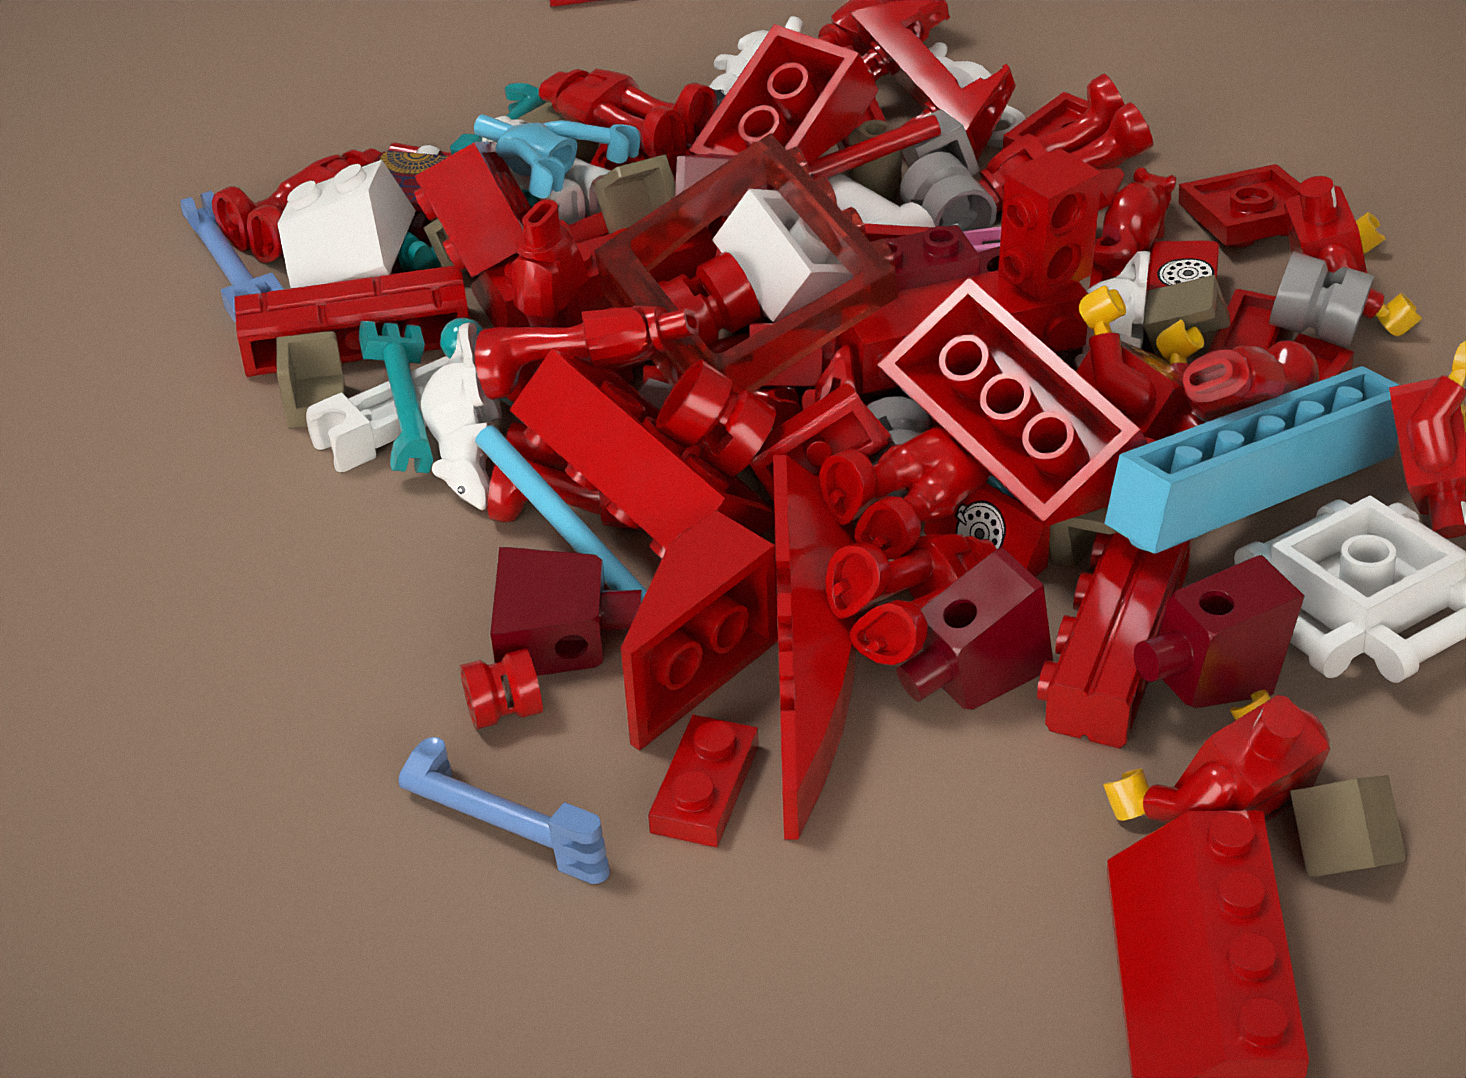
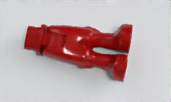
[212,148,382,264]
[819,425,992,559]

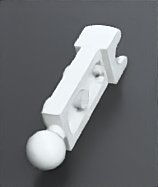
[306,356,450,472]

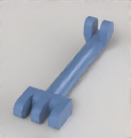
[180,191,283,323]
[398,737,610,884]

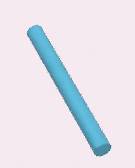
[475,425,647,598]

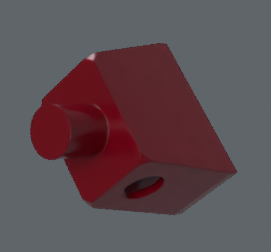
[896,546,1053,710]
[490,547,643,681]
[1134,555,1305,708]

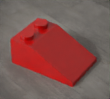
[689,24,879,172]
[414,141,532,277]
[621,510,778,751]

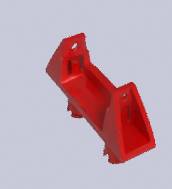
[851,0,1016,161]

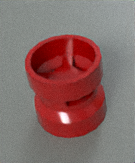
[459,648,543,730]

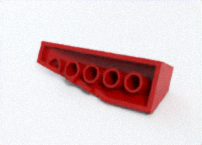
[773,455,870,840]

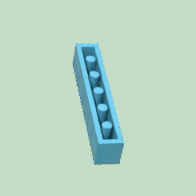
[1104,366,1399,554]

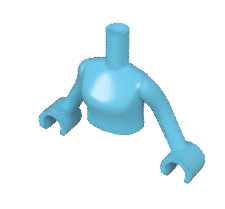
[474,114,641,198]

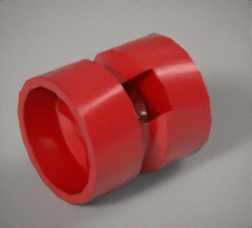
[653,251,762,357]
[656,359,776,477]

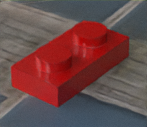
[648,714,759,848]

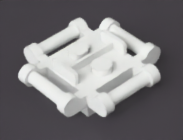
[1234,496,1466,683]

